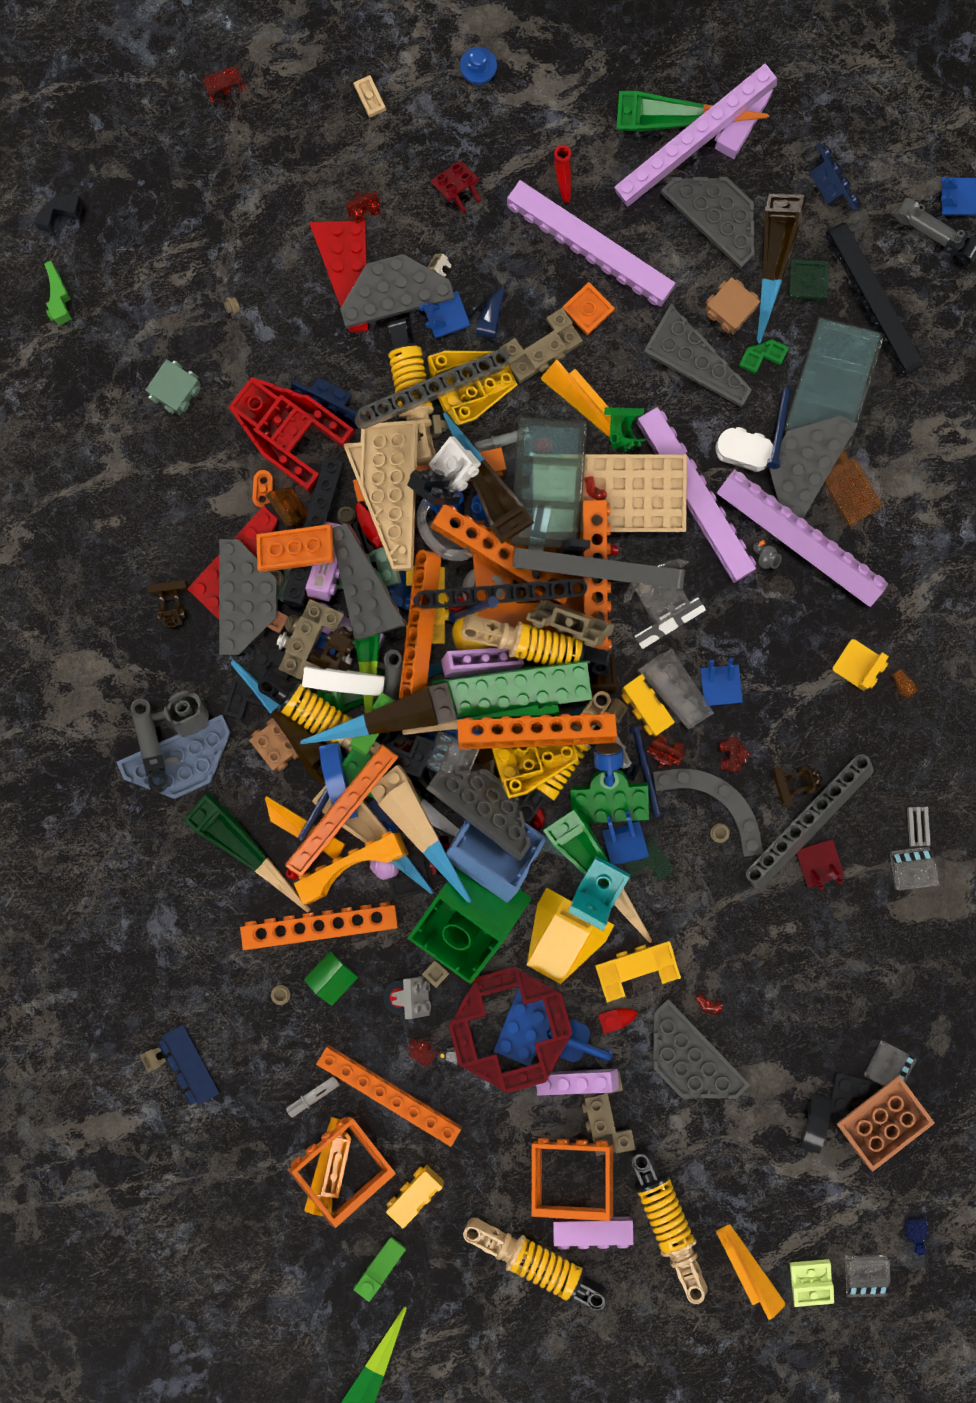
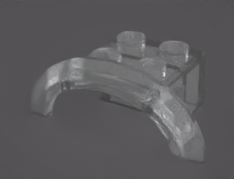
[417,499,473,561]
[622,559,691,625]

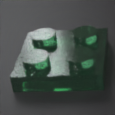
[789,259,829,300]

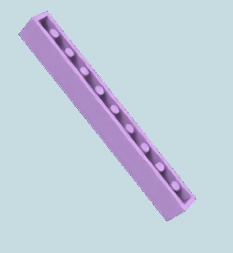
[615,64,777,207]
[507,180,675,307]
[637,407,756,583]
[717,469,888,607]

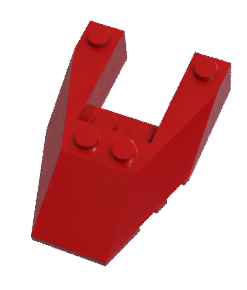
[229,377,356,494]

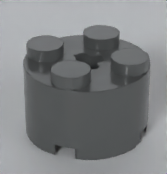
[164,691,209,737]

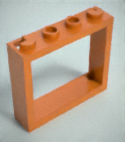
[288,1117,396,1228]
[532,1138,613,1221]

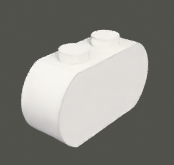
[716,427,773,472]

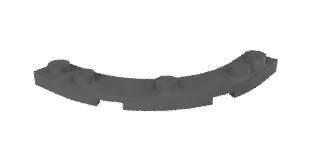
[652,769,763,857]

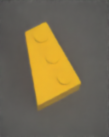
[620,674,675,737]
[386,1165,444,1228]

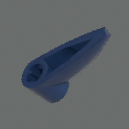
[476,288,505,339]

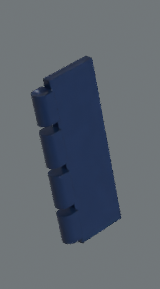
[157,1025,220,1106]

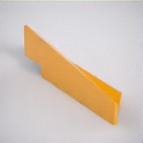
[541,360,611,437]
[265,796,347,859]
[304,1117,351,1216]
[716,1224,786,1320]

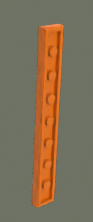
[285,744,398,877]

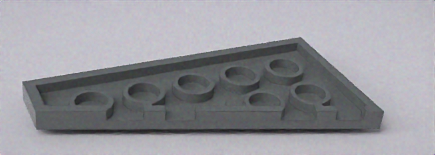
[643,303,752,407]
[333,523,408,641]

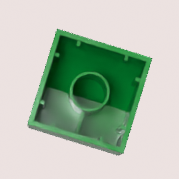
[407,869,532,984]

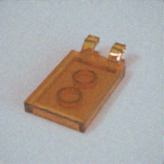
[824,449,883,527]

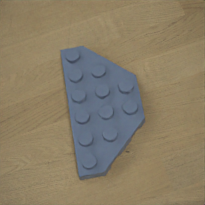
[116,715,231,799]

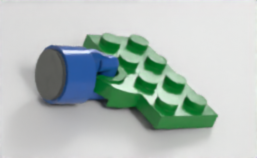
[570,743,649,824]

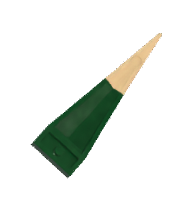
[183,793,311,912]

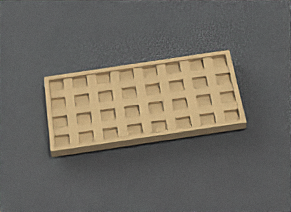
[533,454,687,532]

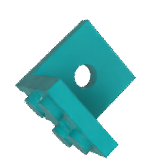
[568,856,631,931]

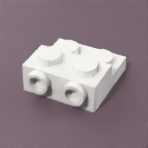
[428,436,481,491]

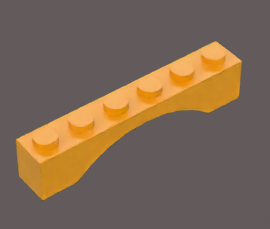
[294,831,409,905]

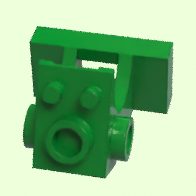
[604,407,646,452]

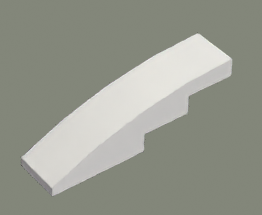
[302,666,385,696]

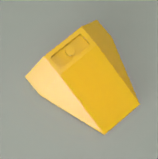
[428,351,517,425]
[492,727,579,799]
[526,888,614,984]

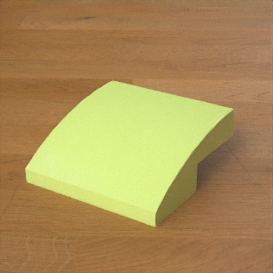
[790,1259,834,1307]

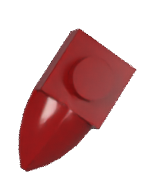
[598,1008,638,1034]

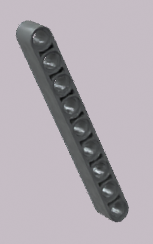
[355,349,510,429]
[512,548,685,589]
[746,754,874,889]

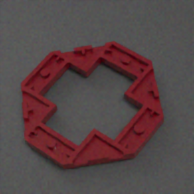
[449,967,573,1093]

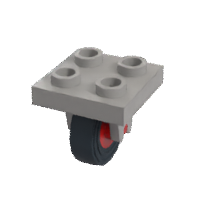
[383,976,431,1019]

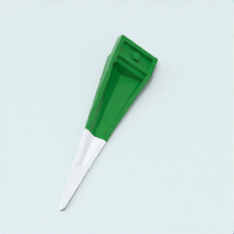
[342,749,460,836]

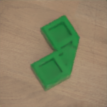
[738,339,789,374]

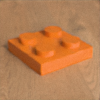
[562,282,615,336]

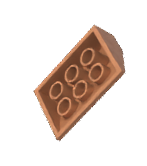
[837,1075,935,1172]

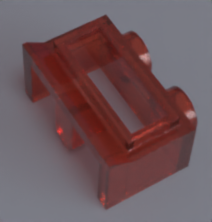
[202,66,246,103]

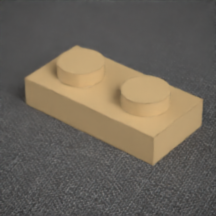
[353,75,386,118]

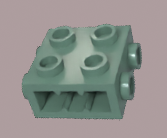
[145,359,201,415]

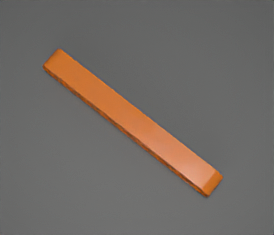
[399,550,441,699]

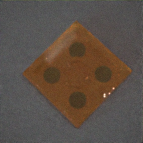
[266,487,308,527]

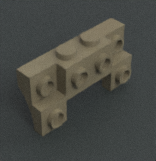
[499,308,583,384]
[278,599,345,681]
[526,600,615,647]
[581,1070,636,1156]

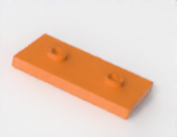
[256,524,334,572]

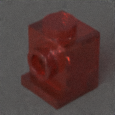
[408,1039,439,1068]

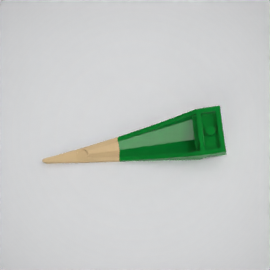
[402,705,559,735]
[543,808,652,943]

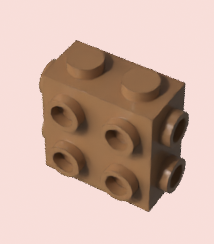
[705,277,760,335]
[249,718,299,772]

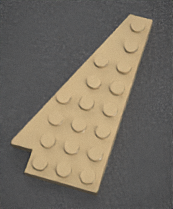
[344,420,418,571]

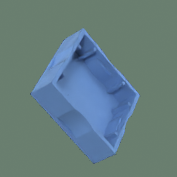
[446,820,547,903]

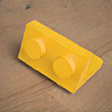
[833,639,889,691]

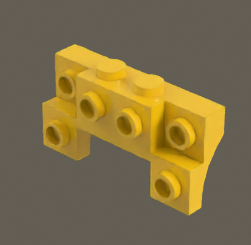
[406,566,449,644]
[595,941,681,1003]

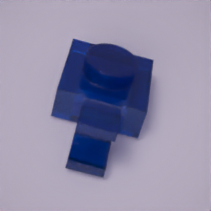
[905,1218,929,1256]

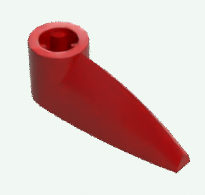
[554,145,572,204]
[355,502,383,550]

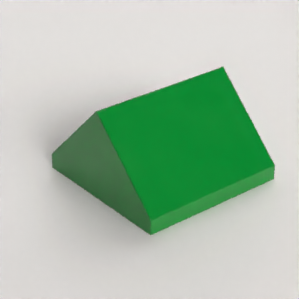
[304,951,358,1006]

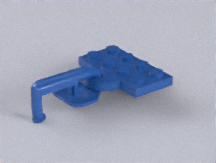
[494,988,613,1066]

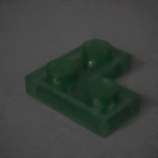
[623,839,675,881]

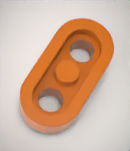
[252,470,273,508]

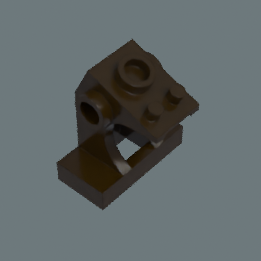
[147,580,189,627]
[309,626,355,671]
[771,765,822,807]

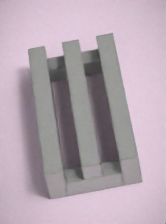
[907,807,930,846]

